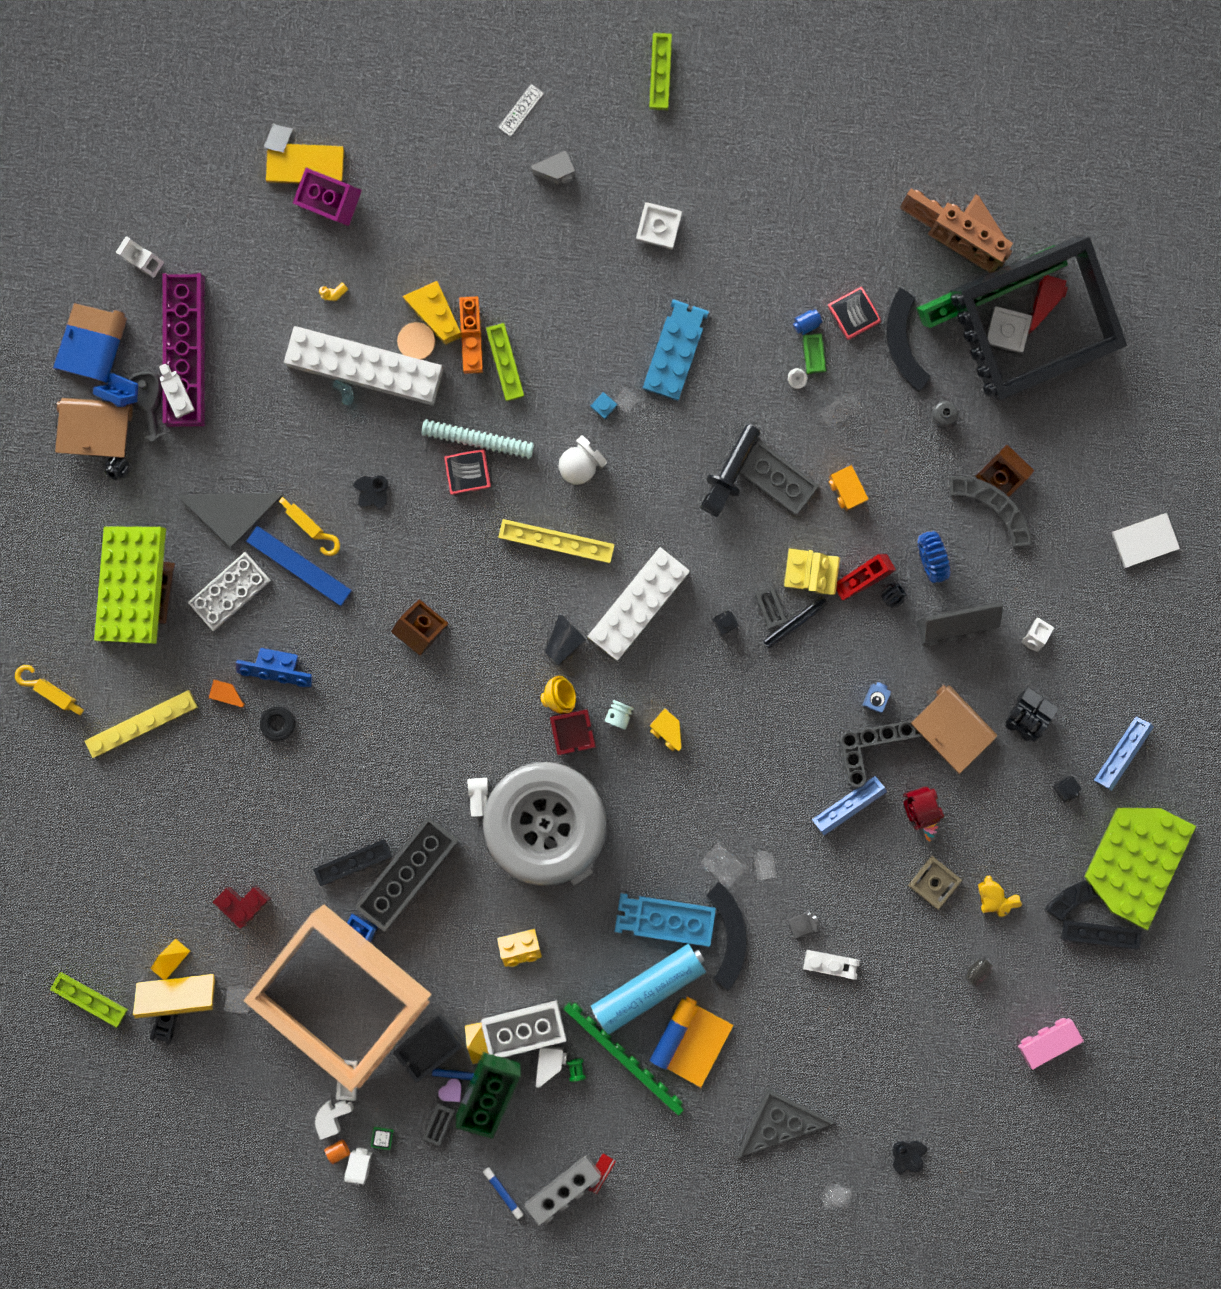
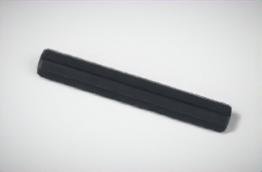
[763,596,828,648]

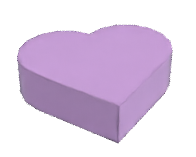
[438,1078,462,1102]

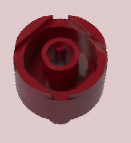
[903,786,944,830]

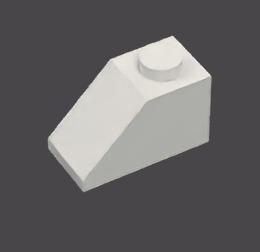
[536,1046,567,1087]
[344,1148,372,1184]

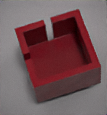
[550,709,596,755]

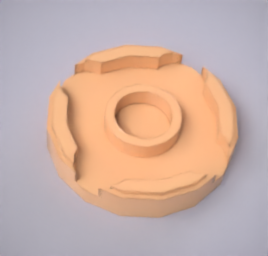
[397,322,436,360]

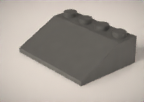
[917,602,1004,646]

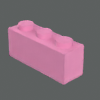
[1018,1018,1084,1069]

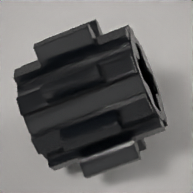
[105,457,129,480]
[881,583,907,608]

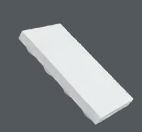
[188,552,271,631]

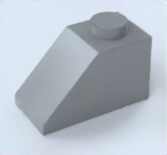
[531,151,575,184]

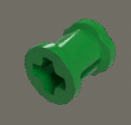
[566,1058,586,1082]

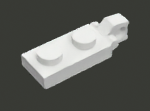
[159,364,195,418]

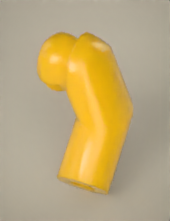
[319,283,349,301]

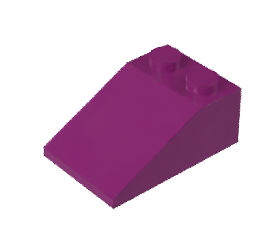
[293,168,362,226]

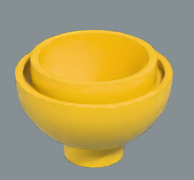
[541,676,576,714]

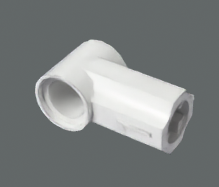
[468,778,488,816]

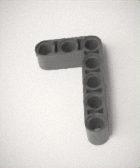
[840,720,922,787]

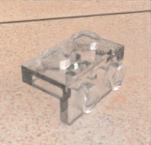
[701,840,748,887]

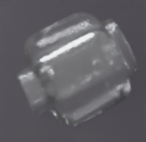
[822,1183,852,1211]

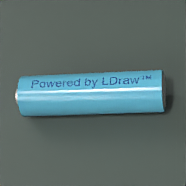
[591,944,706,1035]

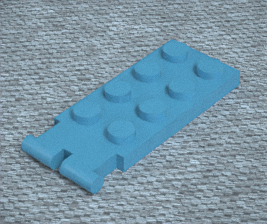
[642,299,709,401]
[615,893,716,947]

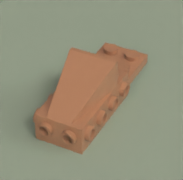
[900,188,1013,273]

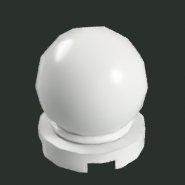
[558,435,607,485]

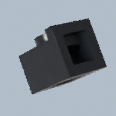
[712,610,739,636]
[1053,776,1082,803]

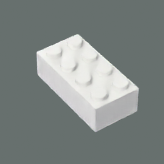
[481,1000,567,1057]

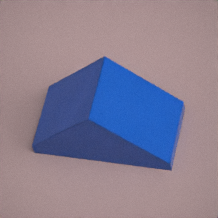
[347,914,378,943]

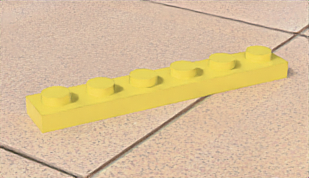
[498,519,615,563]
[85,690,198,758]

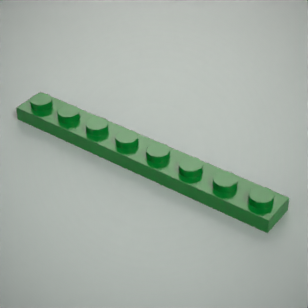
[564,1001,684,1116]

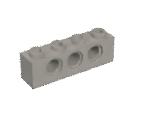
[525,1154,601,1225]

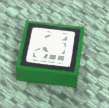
[371,1126,394,1150]

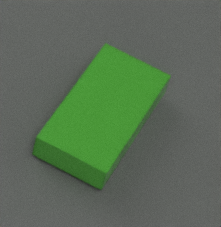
[802,334,826,374]

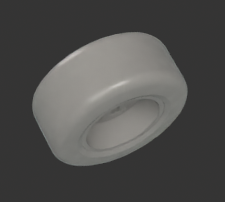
[483,762,607,886]

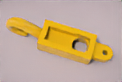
[279,497,341,556]
[15,665,84,715]

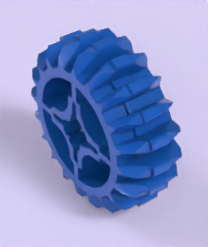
[918,531,950,583]

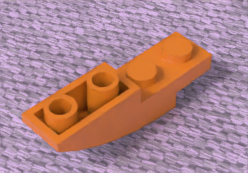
[459,296,483,374]

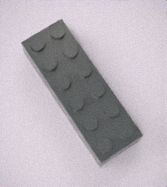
[354,816,460,932]

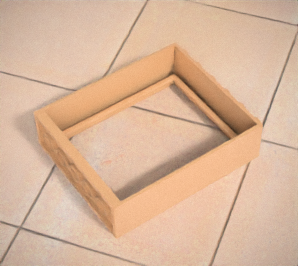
[244,905,431,1092]

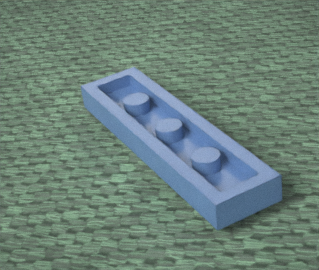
[1094,717,1154,791]
[812,776,887,835]

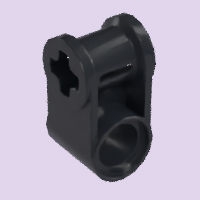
[150,1014,178,1045]

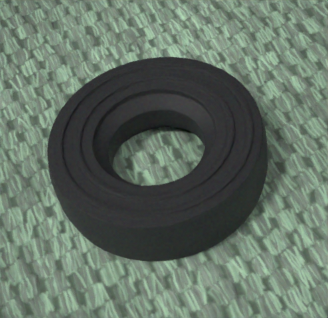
[260,706,295,741]

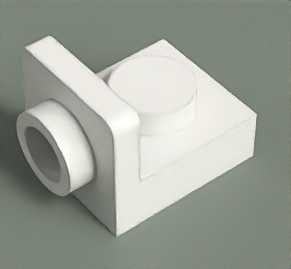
[1022,617,1054,652]

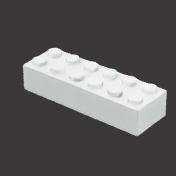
[587,547,690,661]

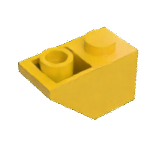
[650,709,681,751]

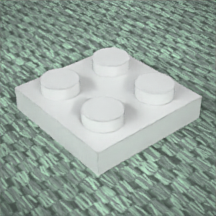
[636,202,682,249]
[987,306,1032,354]

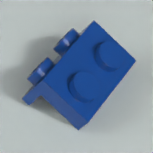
[93,373,138,407]

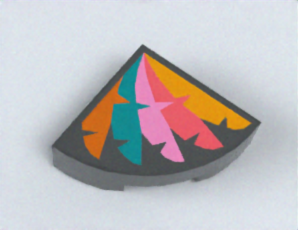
[920,823,939,845]

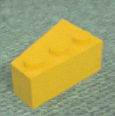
[402,281,462,345]

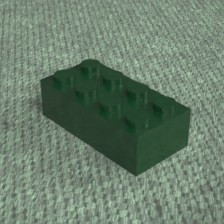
[456,1052,521,1139]

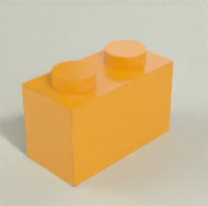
[828,465,868,511]

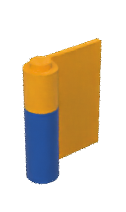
[650,996,733,1087]

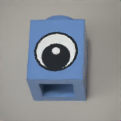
[862,682,891,713]

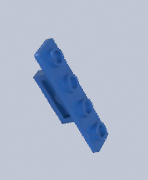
[236,648,312,687]

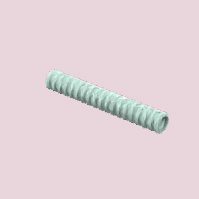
[422,419,534,459]

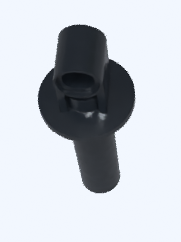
[700,424,761,518]

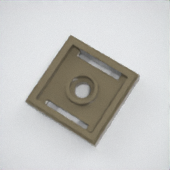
[907,856,962,910]

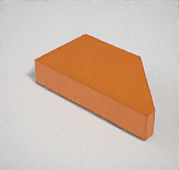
[209,680,245,707]

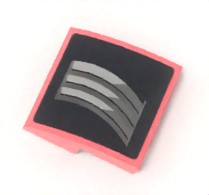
[828,287,881,340]
[444,450,491,494]

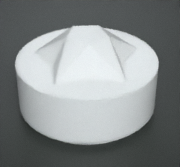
[788,368,807,389]

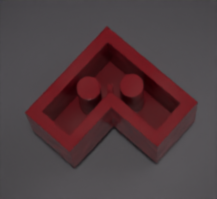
[213,886,271,929]

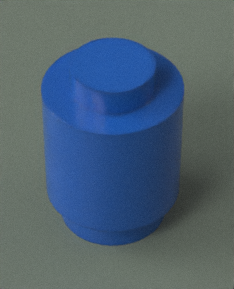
[793,309,823,335]

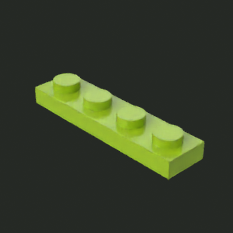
[649,33,672,110]
[486,323,524,402]
[50,972,128,1028]

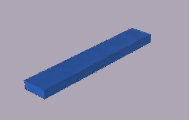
[246,526,352,606]

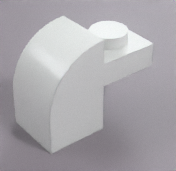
[116,237,164,278]
[315,1100,354,1140]

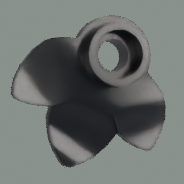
[352,475,389,509]
[892,1141,928,1175]

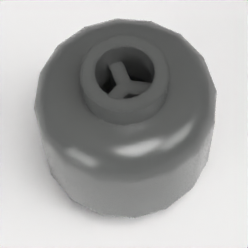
[931,401,958,427]

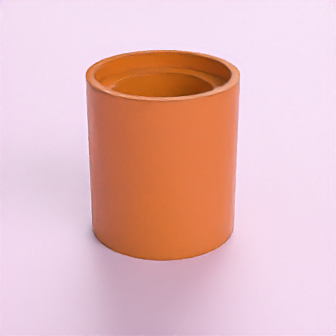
[325,1139,350,1164]

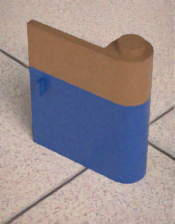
[53,303,127,384]

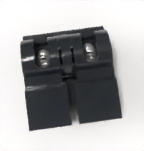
[1005,687,1059,742]

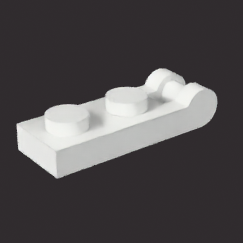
[803,950,860,980]

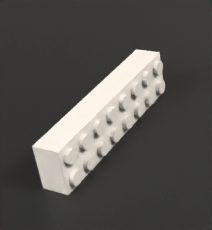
[284,326,444,406]

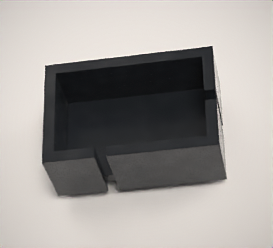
[392,1013,464,1083]

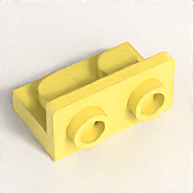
[784,549,813,590]
[808,553,840,595]

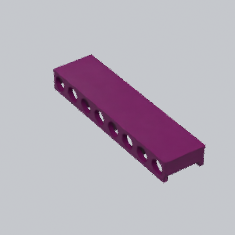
[163,273,205,427]

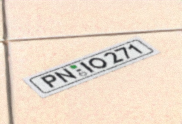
[499,84,543,136]

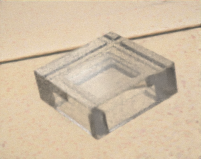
[613,387,640,414]

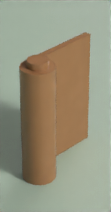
[55,398,133,458]
[910,685,997,774]

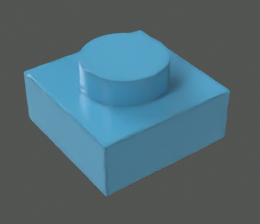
[590,392,617,420]

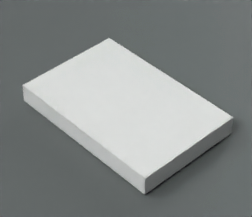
[1111,513,1180,568]

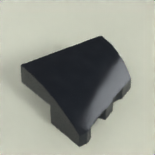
[545,613,586,666]

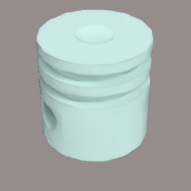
[605,700,634,730]

